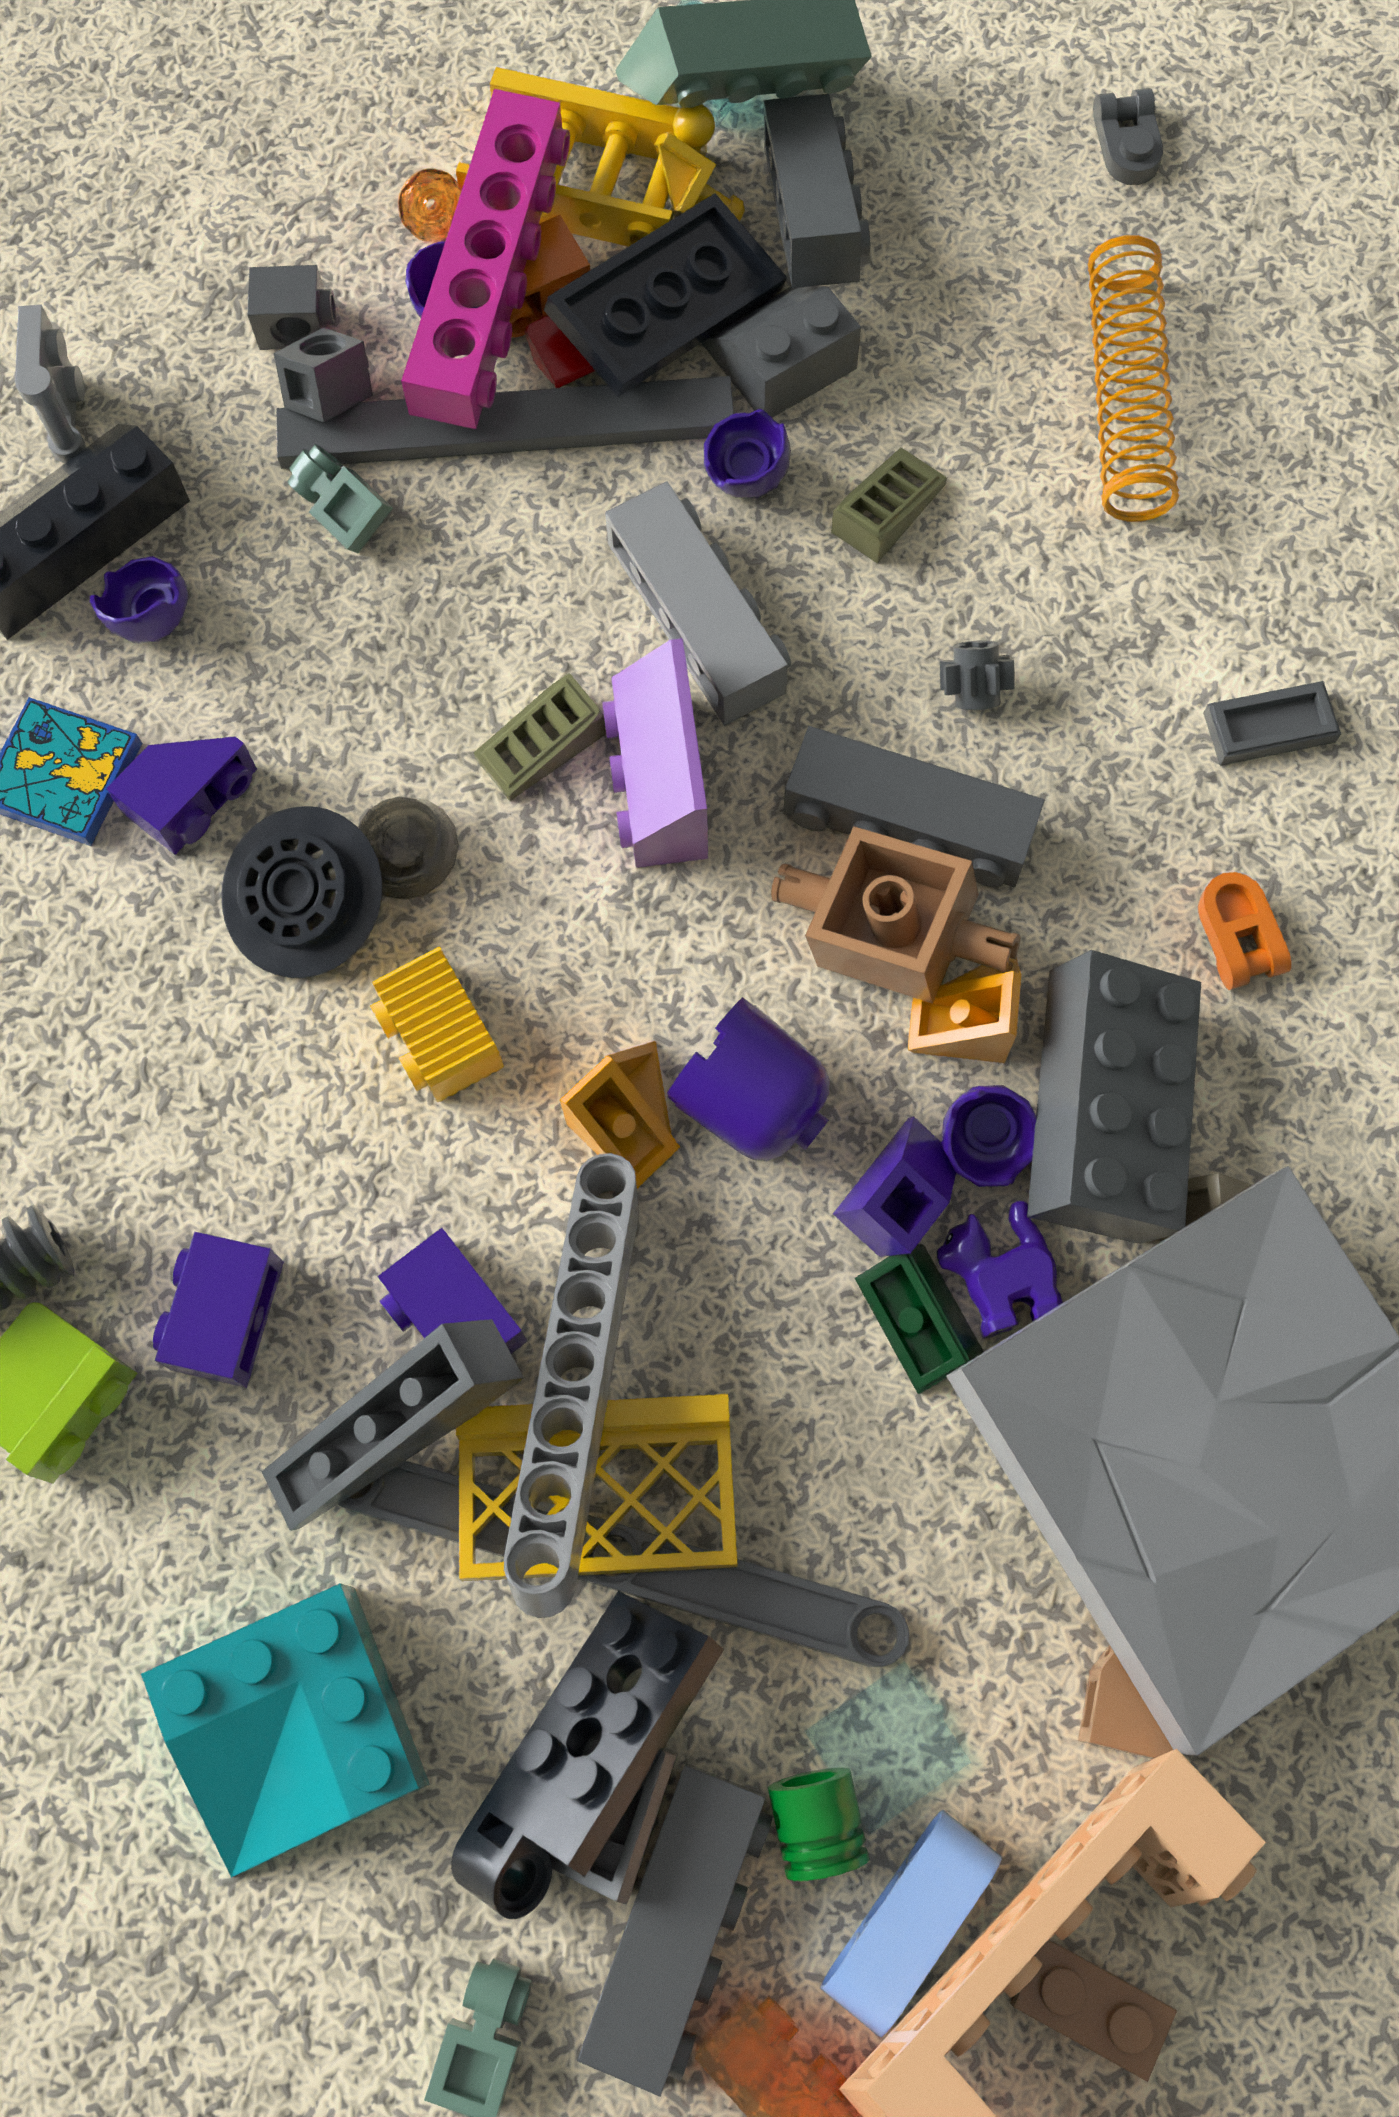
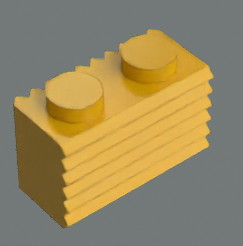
[370,946,504,1102]

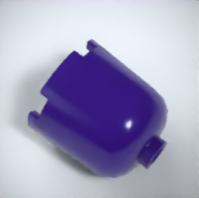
[667,997,830,1161]

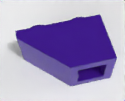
[106,737,257,855]
[833,1116,956,1257]

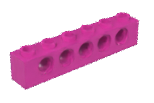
[401,89,570,429]

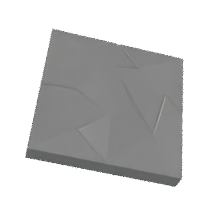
[946,1166,1399,1756]

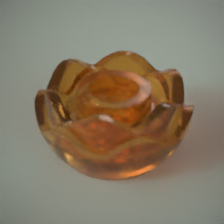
[398,168,462,241]

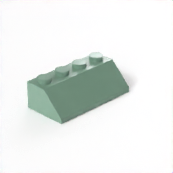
[615,0,872,108]

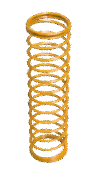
[1087,235,1180,522]

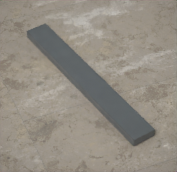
[276,376,734,469]

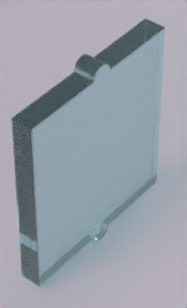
[804,1661,971,1834]

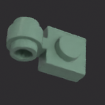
[287,444,393,553]
[424,1958,532,2117]

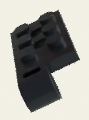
[451,1591,724,1919]

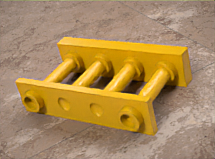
[456,67,707,247]

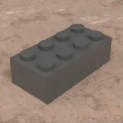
[1027,950,1201,1244]

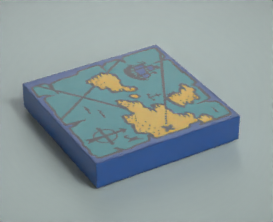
[0,697,143,846]

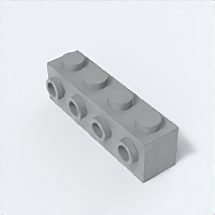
[605,481,791,726]

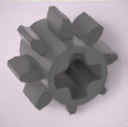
[939,640,1015,710]

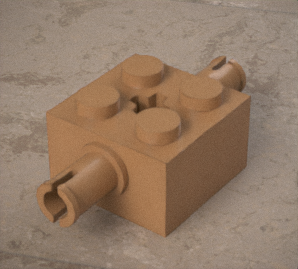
[771,826,1021,1004]

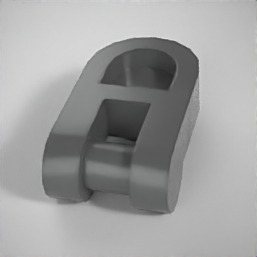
[1093,88,1163,185]

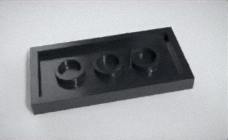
[544,193,787,397]

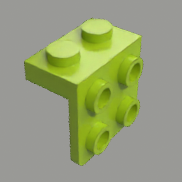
[0,1302,138,1484]

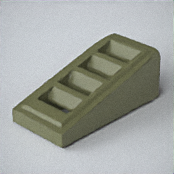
[831,447,947,564]
[473,673,606,801]

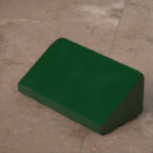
[854,1244,984,1394]

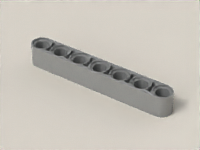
[504,1153,639,1618]

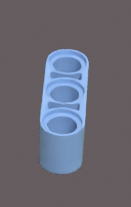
[820,1810,1002,2037]

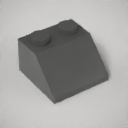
[701,286,861,418]

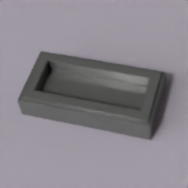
[1203,681,1341,766]

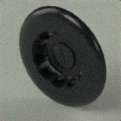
[221,806,383,978]

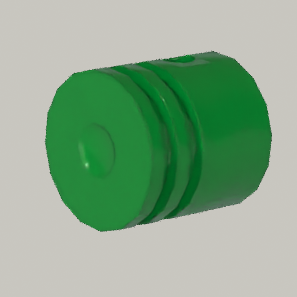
[767,1768,870,1881]

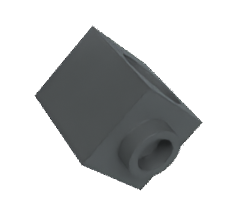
[247,265,336,350]
[273,327,373,422]

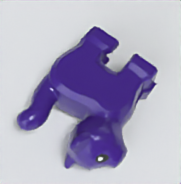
[936,1201,1063,1339]

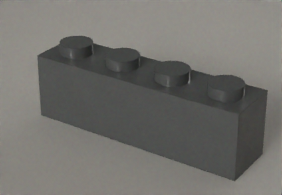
[764,94,870,288]
[783,726,1045,888]
[577,1763,773,2097]

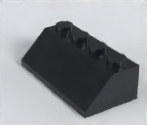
[0,424,190,640]

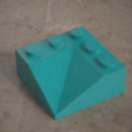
[141,1583,430,1878]

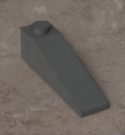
[261,1319,524,1531]

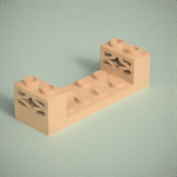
[839,1749,1266,2117]

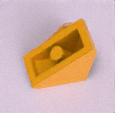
[908,957,1022,1063]
[560,1041,680,1189]

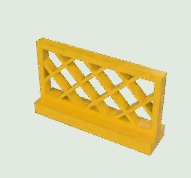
[456,1394,737,1582]

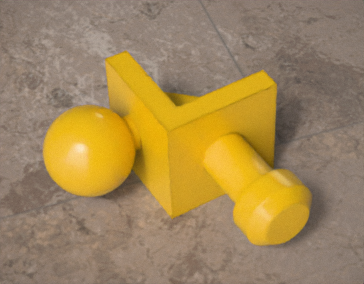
[654,104,745,221]

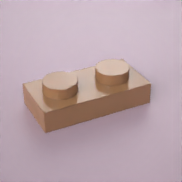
[1010,1939,1177,2082]

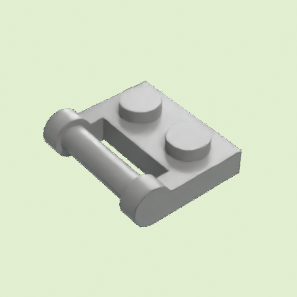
[15,304,86,463]

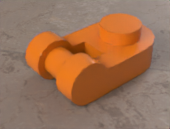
[1198,872,1291,990]

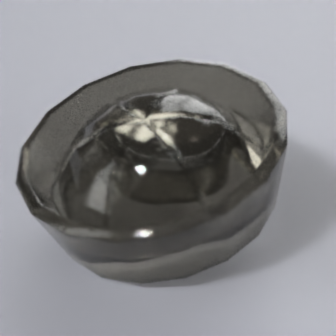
[358,796,459,900]

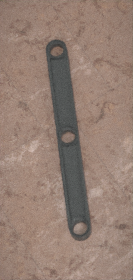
[337,1461,909,1667]

